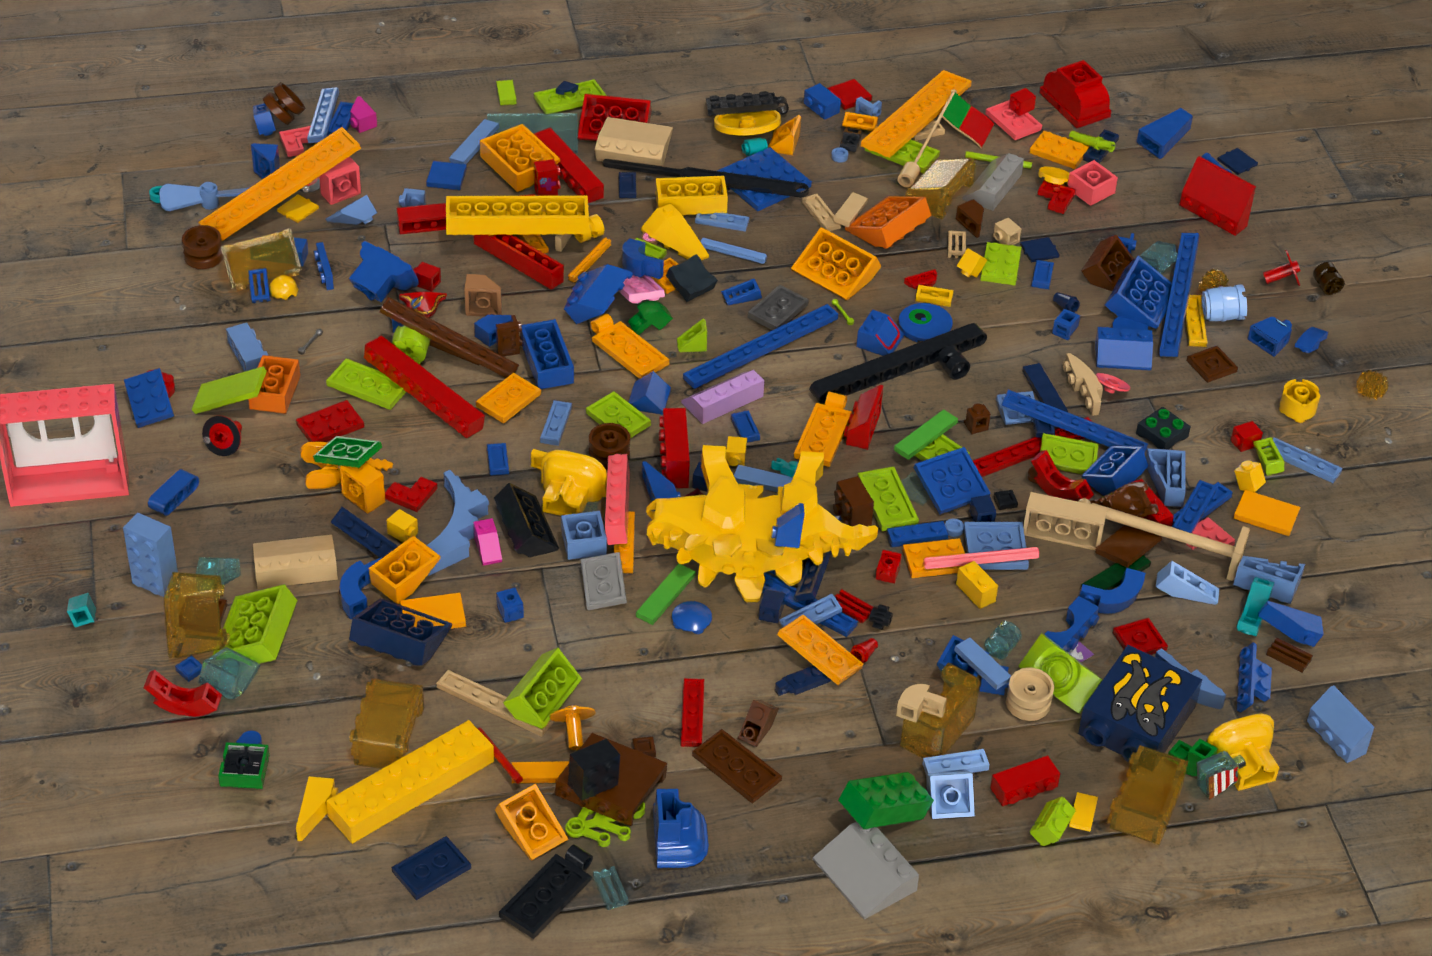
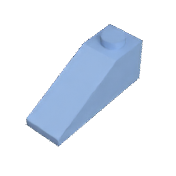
[1156,561,1219,605]

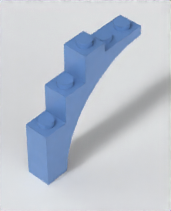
[427,470,489,576]

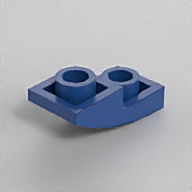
[1295,327,1328,353]

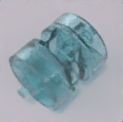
[984,621,1022,659]

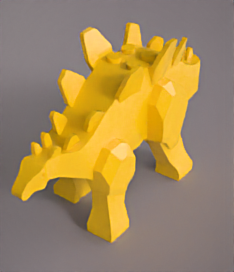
[646,445,878,602]

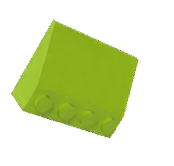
[212,584,297,664]

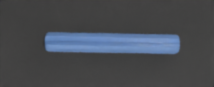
[700,238,767,264]

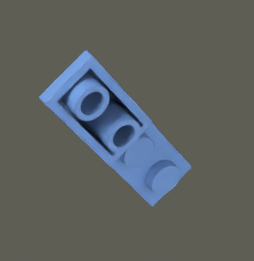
[1155,649,1226,709]

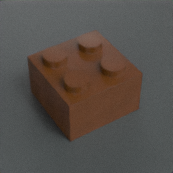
[833,476,874,526]

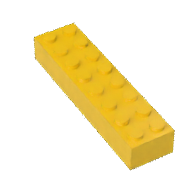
[446,196,589,235]
[326,720,494,844]

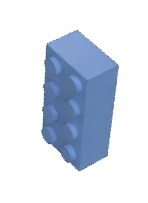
[123,513,180,598]

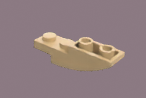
[1063,353,1103,416]

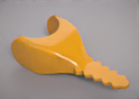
[300,442,393,489]

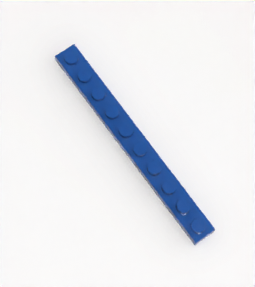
[1159,233,1199,357]
[683,304,838,389]

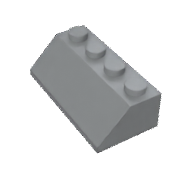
[962,153,1024,211]

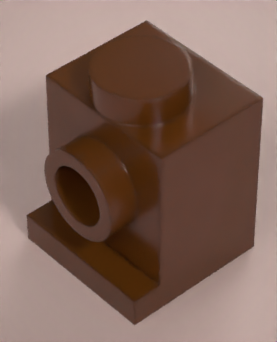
[964,403,991,435]

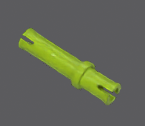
[1069,131,1115,152]

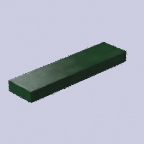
[1080,555,1151,590]

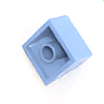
[926,771,975,819]

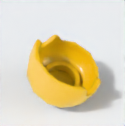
[269,275,299,300]

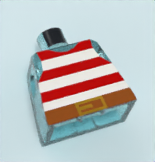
[1197,751,1246,800]

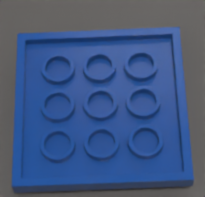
[717,147,812,211]

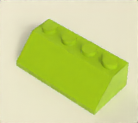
[503,648,582,729]

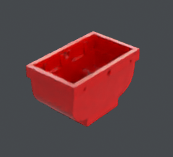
[1040,60,1111,128]

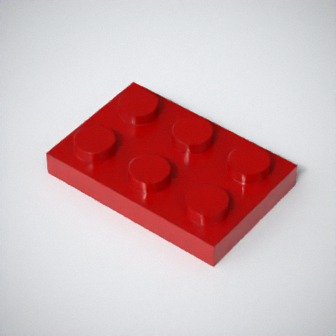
[296,400,364,442]

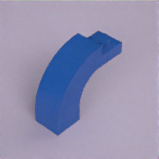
[622,239,664,279]
[340,557,382,620]
[1078,568,1146,614]

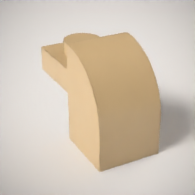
[896,684,947,723]

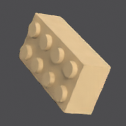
[1023,492,1108,550]

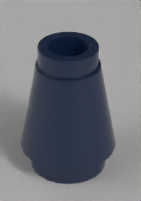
[1053,292,1080,313]

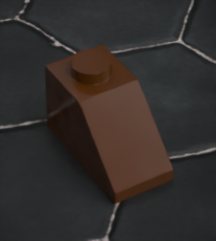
[956,199,984,238]

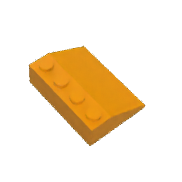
[480,124,560,192]
[791,227,881,301]

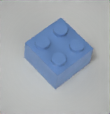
[561,511,607,560]

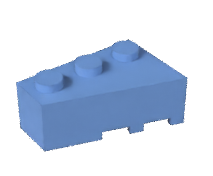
[1146,448,1185,507]
[1233,556,1305,604]

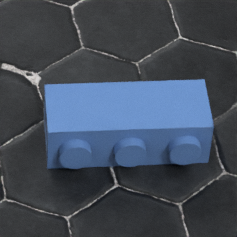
[226,322,268,372]

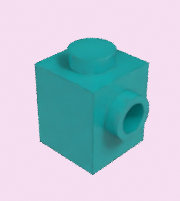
[67,593,96,627]

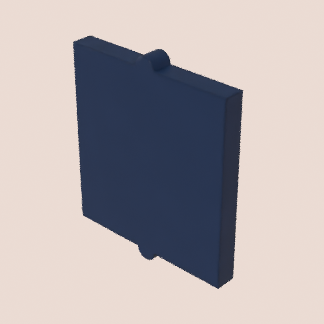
[1217,148,1258,175]
[1020,237,1060,263]

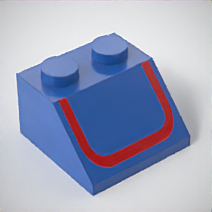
[856,309,904,356]

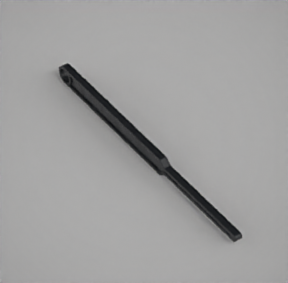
[603,159,809,198]

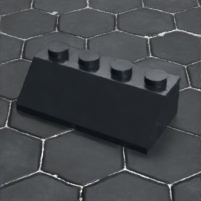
[494,483,559,557]

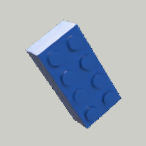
[520,319,574,389]

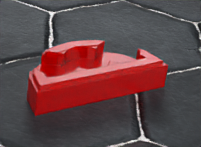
[904,269,937,289]

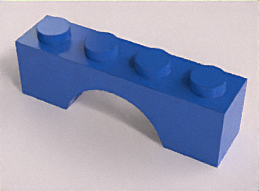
[1044,596,1099,652]

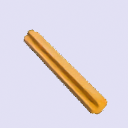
[568,237,611,283]

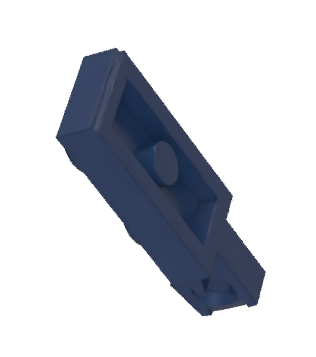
[775,665,831,696]

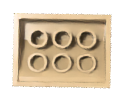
[595,117,673,167]
[253,534,338,589]

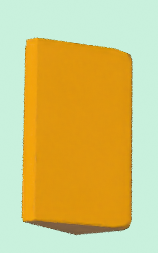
[842,112,878,131]

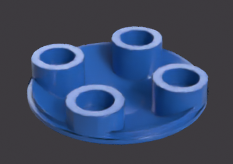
[672,601,712,634]

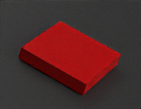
[827,79,872,110]
[1112,618,1168,655]

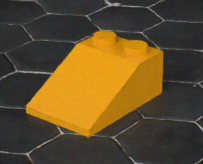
[369,536,441,604]
[495,784,569,861]

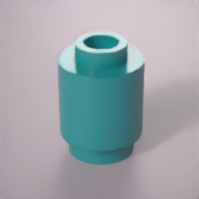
[742,137,768,156]

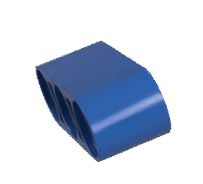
[148,469,199,516]

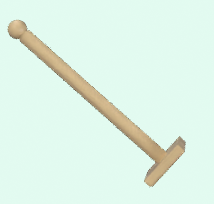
[1078,498,1250,581]

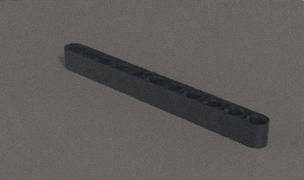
[809,323,987,404]

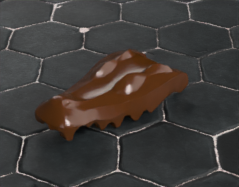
[1090,482,1159,521]

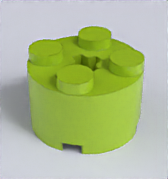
[391,325,430,365]

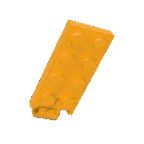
[590,313,670,379]
[794,392,852,467]

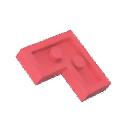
[279,126,311,157]
[1186,517,1235,550]

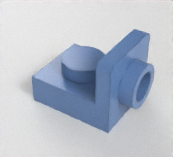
[855,97,882,117]
[399,188,426,207]

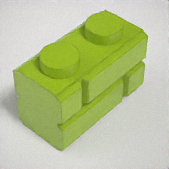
[1030,796,1076,846]

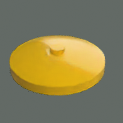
[714,110,781,136]

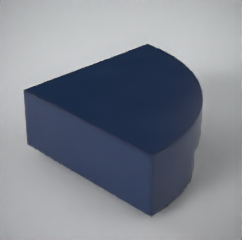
[556,81,578,95]

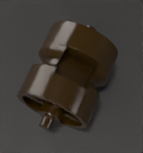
[1313,262,1345,295]

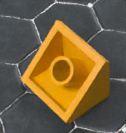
[768,115,801,155]

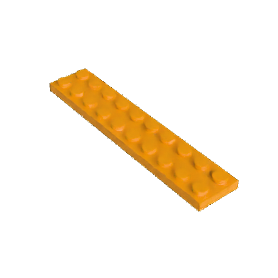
[861,70,972,158]
[198,127,361,241]

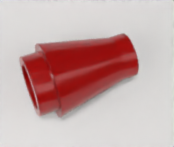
[850,638,878,663]

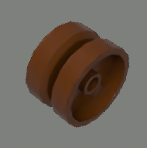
[263,82,306,125]
[182,225,223,269]
[589,423,630,471]

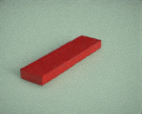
[681,678,705,747]

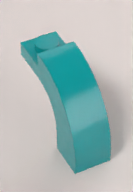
[1237,577,1275,636]

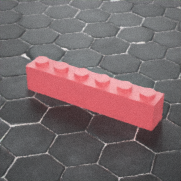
[605,454,630,545]

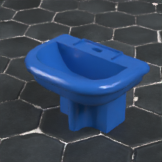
[349,241,419,302]
[653,789,709,868]

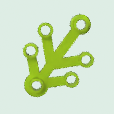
[565,802,645,847]

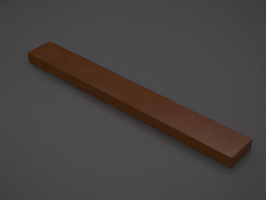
[379,297,519,378]

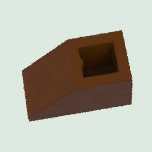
[737,700,779,747]

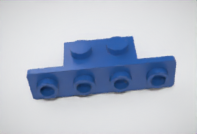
[1237,642,1272,713]

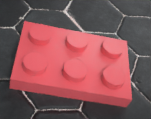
[985,100,1042,140]

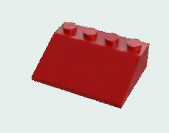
[577,94,652,141]
[1179,156,1256,236]

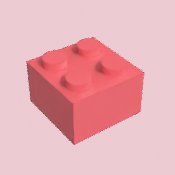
[319,156,361,205]
[1067,160,1118,206]

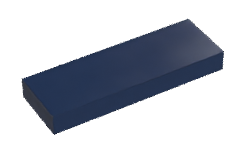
[1083,129,1119,164]

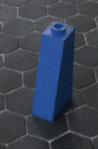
[1137,108,1193,159]

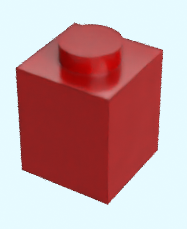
[1009,88,1036,116]
[413,262,441,292]
[1231,421,1263,452]

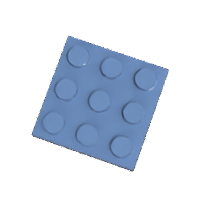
[964,522,1029,570]

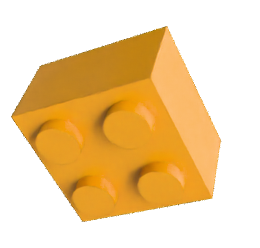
[340,461,385,514]

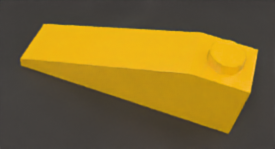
[641,204,709,260]

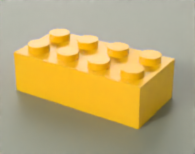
[655,176,728,216]

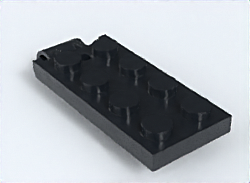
[706,91,789,116]
[499,844,593,939]

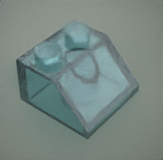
[198,647,260,700]

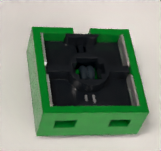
[218,742,270,789]

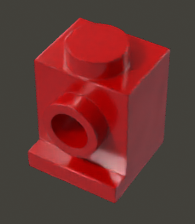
[876,550,902,584]

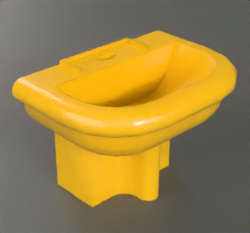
[541,450,607,516]
[1206,713,1279,791]

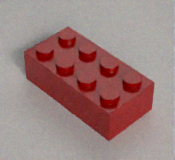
[659,408,690,489]

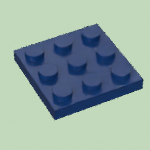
[913,447,991,515]

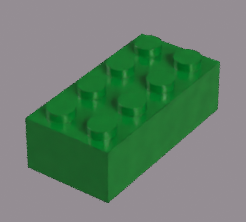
[838,772,934,829]

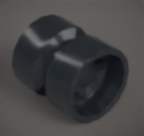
[937,345,970,380]

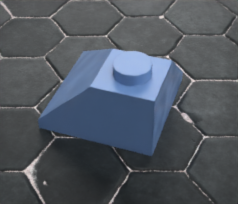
[326,195,377,225]

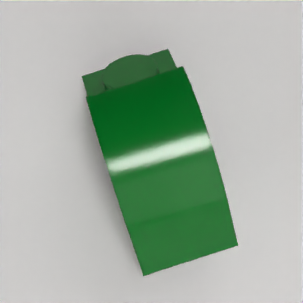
[628,301,673,335]
[1167,738,1218,776]

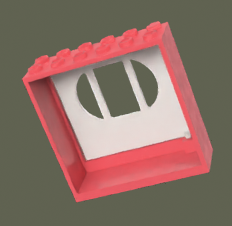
[0,384,129,507]

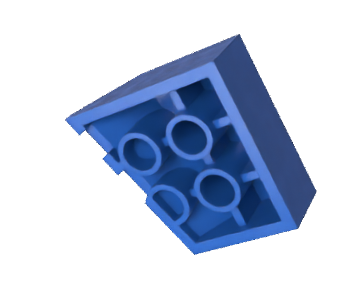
[564,264,633,324]

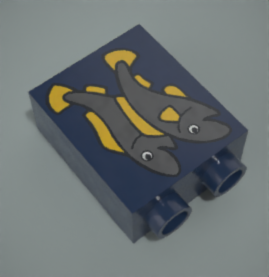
[1078,645,1202,770]

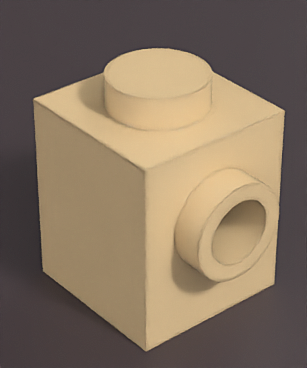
[993,218,1021,245]

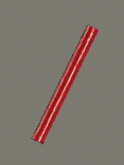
[477,728,523,784]

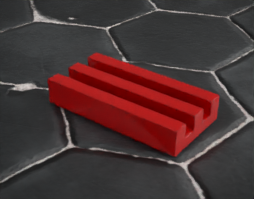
[835,589,873,624]

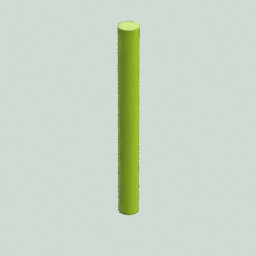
[965,151,1033,169]

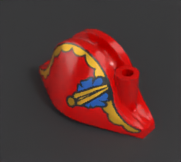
[399,292,447,318]

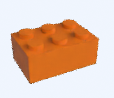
[248,355,300,414]

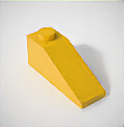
[296,776,338,841]

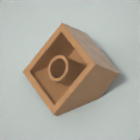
[464,274,502,317]

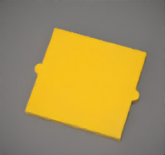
[277,194,319,223]

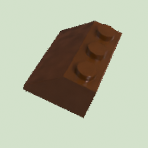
[1081,235,1134,291]

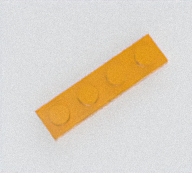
[614,511,635,574]

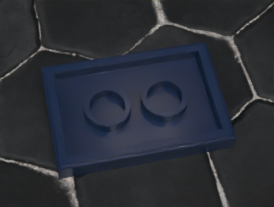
[392,836,471,900]

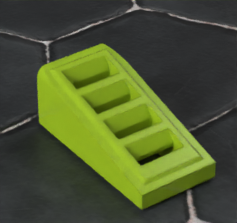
[1253,437,1284,476]

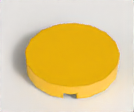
[1038,166,1069,185]

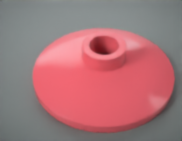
[1096,373,1130,394]

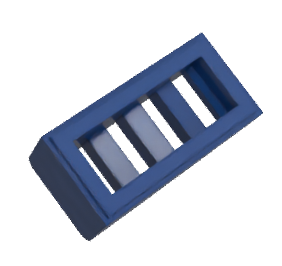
[721,279,762,305]

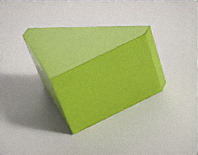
[677,318,707,352]

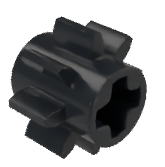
[869,604,893,630]

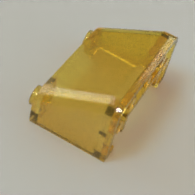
[905,158,977,219]
[220,228,302,291]
[164,572,230,658]

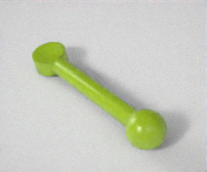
[832,299,854,325]

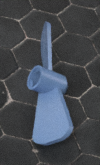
[159,182,249,211]

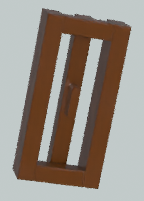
[1266,638,1313,673]

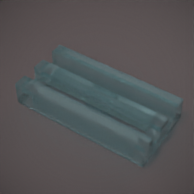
[593,866,629,910]

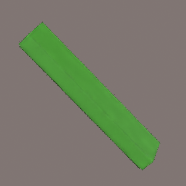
[894,409,958,460]
[636,564,696,625]

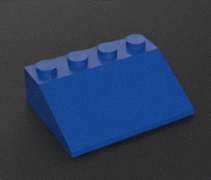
[1105,256,1172,328]

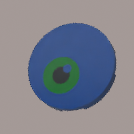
[899,303,953,342]

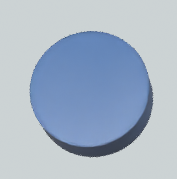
[831,147,848,163]
[945,519,964,537]

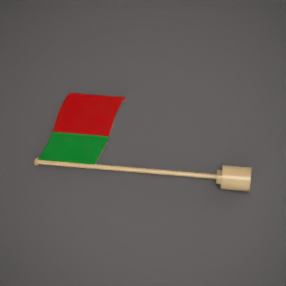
[897,89,994,187]

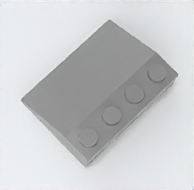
[813,821,919,920]

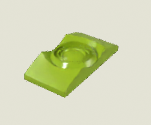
[1019,633,1103,714]

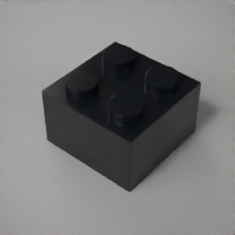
[568,739,620,801]

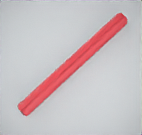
[924,547,1039,569]

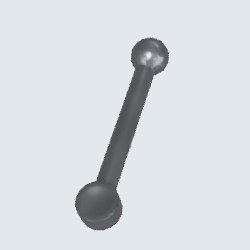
[298,328,323,355]

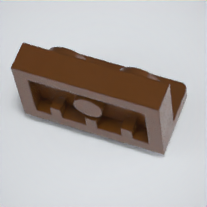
[496,315,522,357]

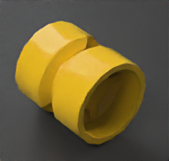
[574,214,604,243]

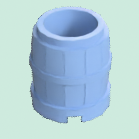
[1202,284,1247,322]

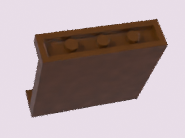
[555,733,667,826]

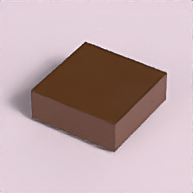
[632,736,656,757]

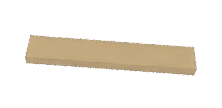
[436,670,553,737]

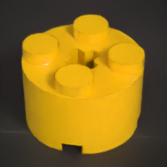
[1279,379,1320,423]

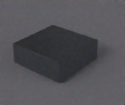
[993,490,1018,510]

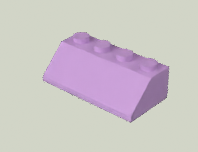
[681,370,764,424]

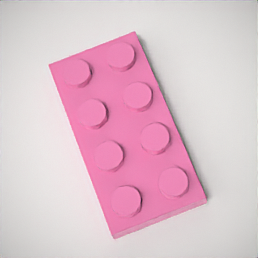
[619,275,665,303]

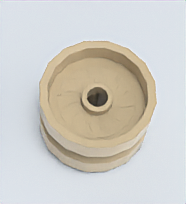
[1006,667,1054,721]

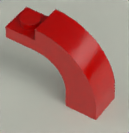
[1031,450,1094,502]
[143,670,222,717]

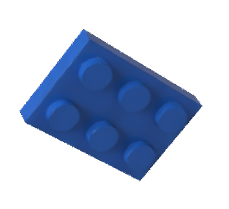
[124,368,174,428]

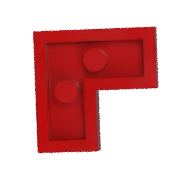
[1037,180,1076,214]
[385,477,438,512]

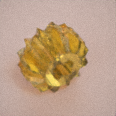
[1198,268,1229,293]
[1356,370,1389,400]

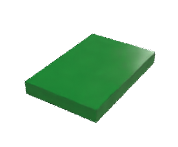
[313,436,382,468]

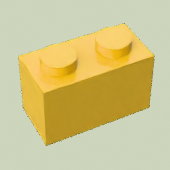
[956,561,998,609]

